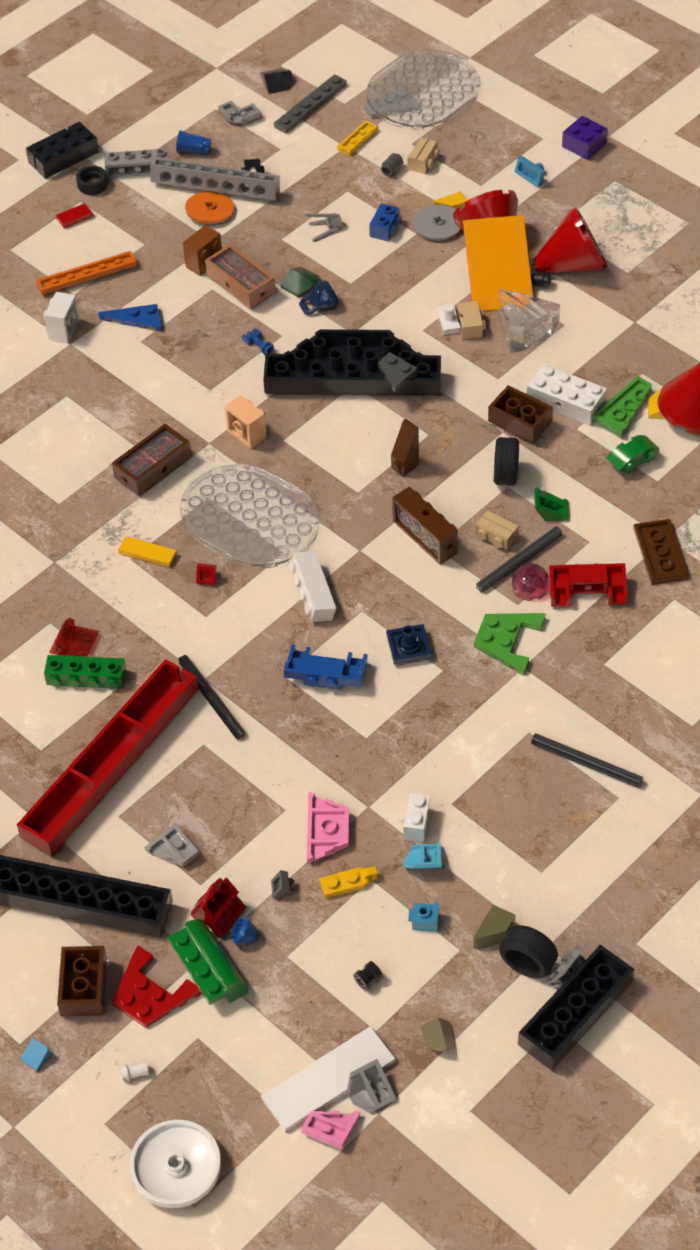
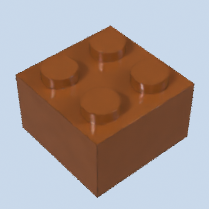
[183,225,222,276]

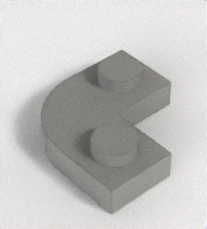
[218,100,261,124]

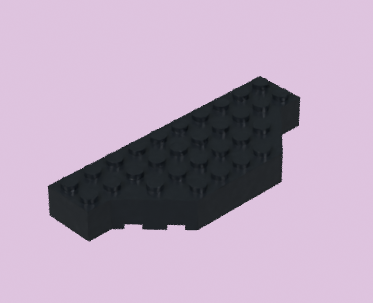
[263,329,441,395]

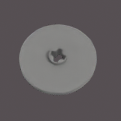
[414,205,461,241]

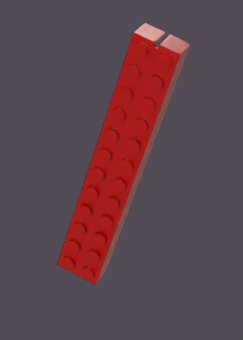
[16,659,199,857]

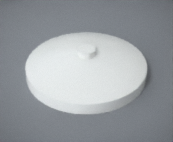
[129,1120,221,1208]

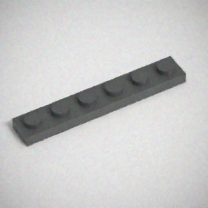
[274,74,347,134]

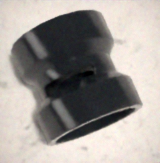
[353,961,383,991]

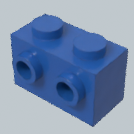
[369,203,402,241]

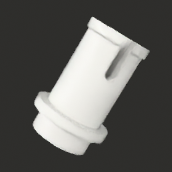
[120,1061,149,1082]

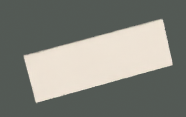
[261,1027,395,1133]

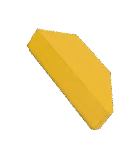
[433,191,468,209]

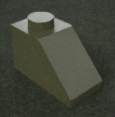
[473,905,517,949]

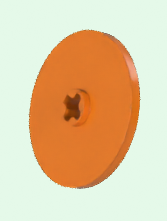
[185,192,234,224]

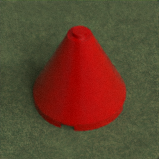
[453,189,518,232]
[533,207,608,273]
[658,362,700,435]

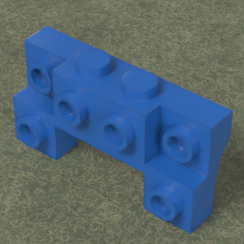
[283,644,368,690]

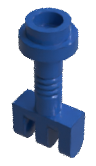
[241,328,274,355]

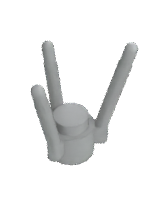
[305,213,342,241]

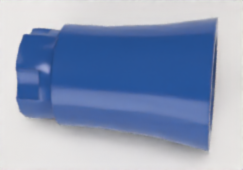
[176,130,211,154]

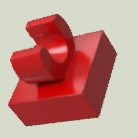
[196,563,217,585]

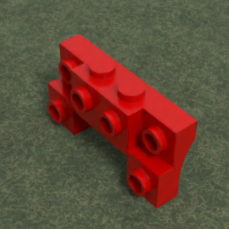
[549,563,628,607]

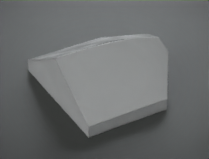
[347,1059,397,1113]

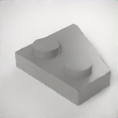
[144,824,201,867]

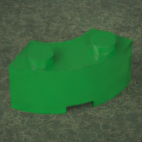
[606,435,660,474]

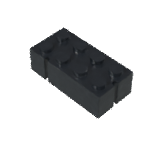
[26,121,99,179]

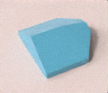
[404,844,442,869]

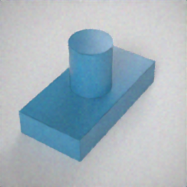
[515,156,546,187]

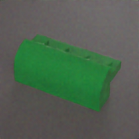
[167,919,248,1005]

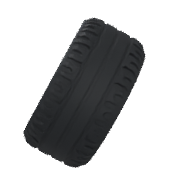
[494,437,519,486]
[499,925,558,978]

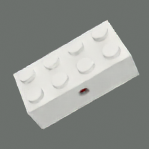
[527,364,607,426]

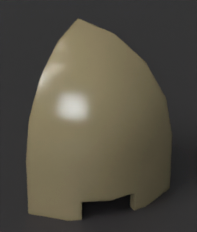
[421,1017,454,1052]

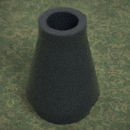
[530,271,551,288]

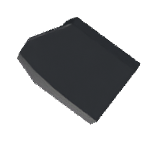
[260,68,293,94]

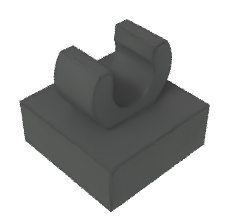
[271,870,296,900]

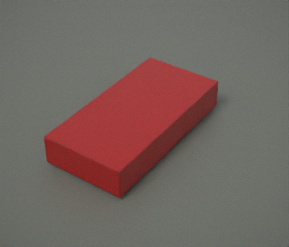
[56,203,93,228]

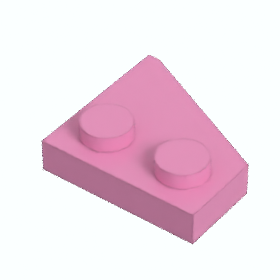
[301,1111,360,1150]

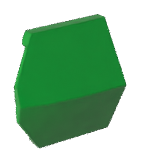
[534,488,568,521]

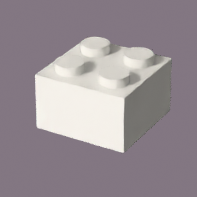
[43,292,80,343]

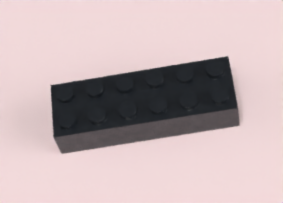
[518,944,635,1070]

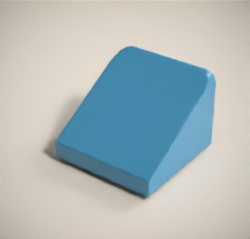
[20,1038,51,1072]

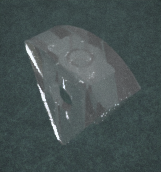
[498,289,560,353]

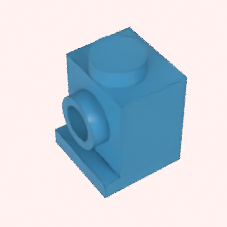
[408,902,439,932]

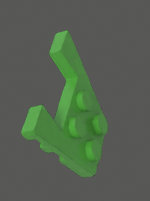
[474,613,546,675]

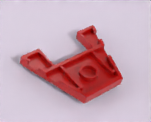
[112,945,202,1028]

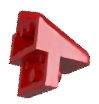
[191,878,246,938]

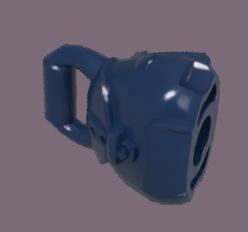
[299,280,338,315]

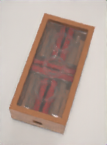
[205,244,276,309]

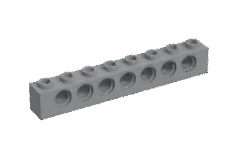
[150,157,280,201]

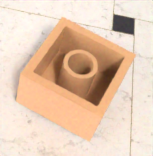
[225,395,267,449]

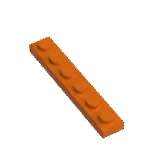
[36,251,137,295]

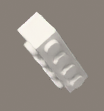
[289,551,336,622]

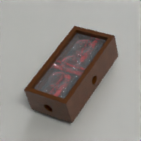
[112,424,191,496]
[392,487,458,565]

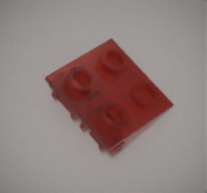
[49,618,99,657]

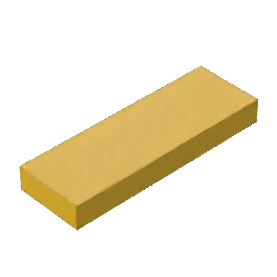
[337,120,378,156]
[118,536,177,568]

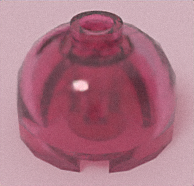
[511,563,549,601]

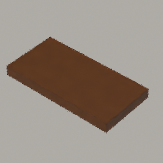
[633,519,689,585]

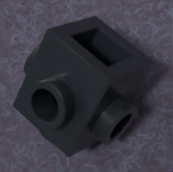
[241,158,265,173]

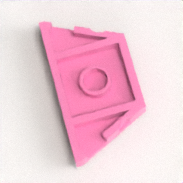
[307,792,349,863]

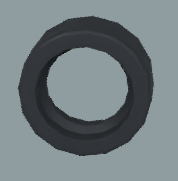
[76,165,108,195]

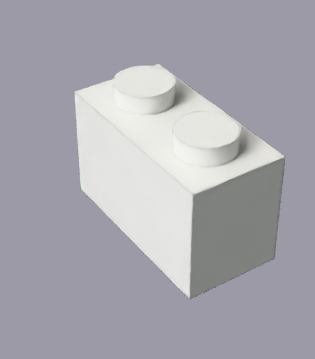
[404,793,430,843]

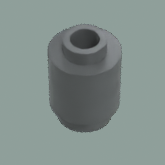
[381,153,404,177]

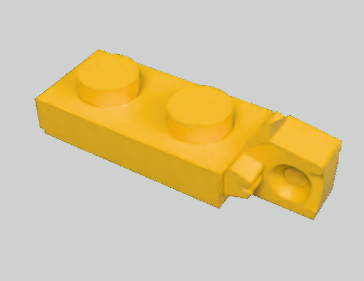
[319,866,378,899]

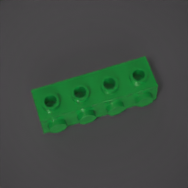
[44,655,126,689]

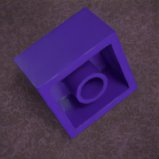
[562,116,608,160]

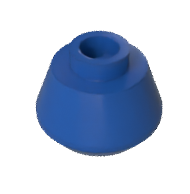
[231,917,258,945]

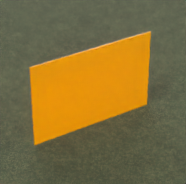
[463,215,534,311]

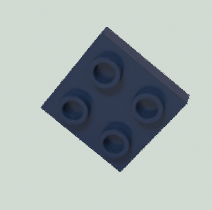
[386,624,432,665]

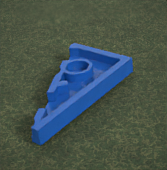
[98,304,162,332]

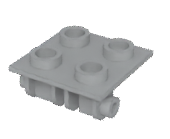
[546,943,587,990]

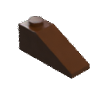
[391,419,419,476]

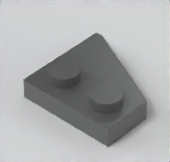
[378,352,417,392]

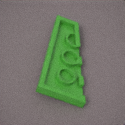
[593,376,652,437]

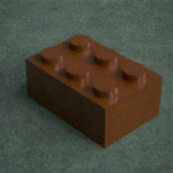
[488,385,553,443]
[57,946,107,1016]

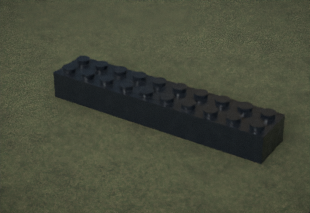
[0,855,173,938]

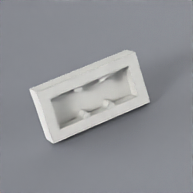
[437,304,461,335]

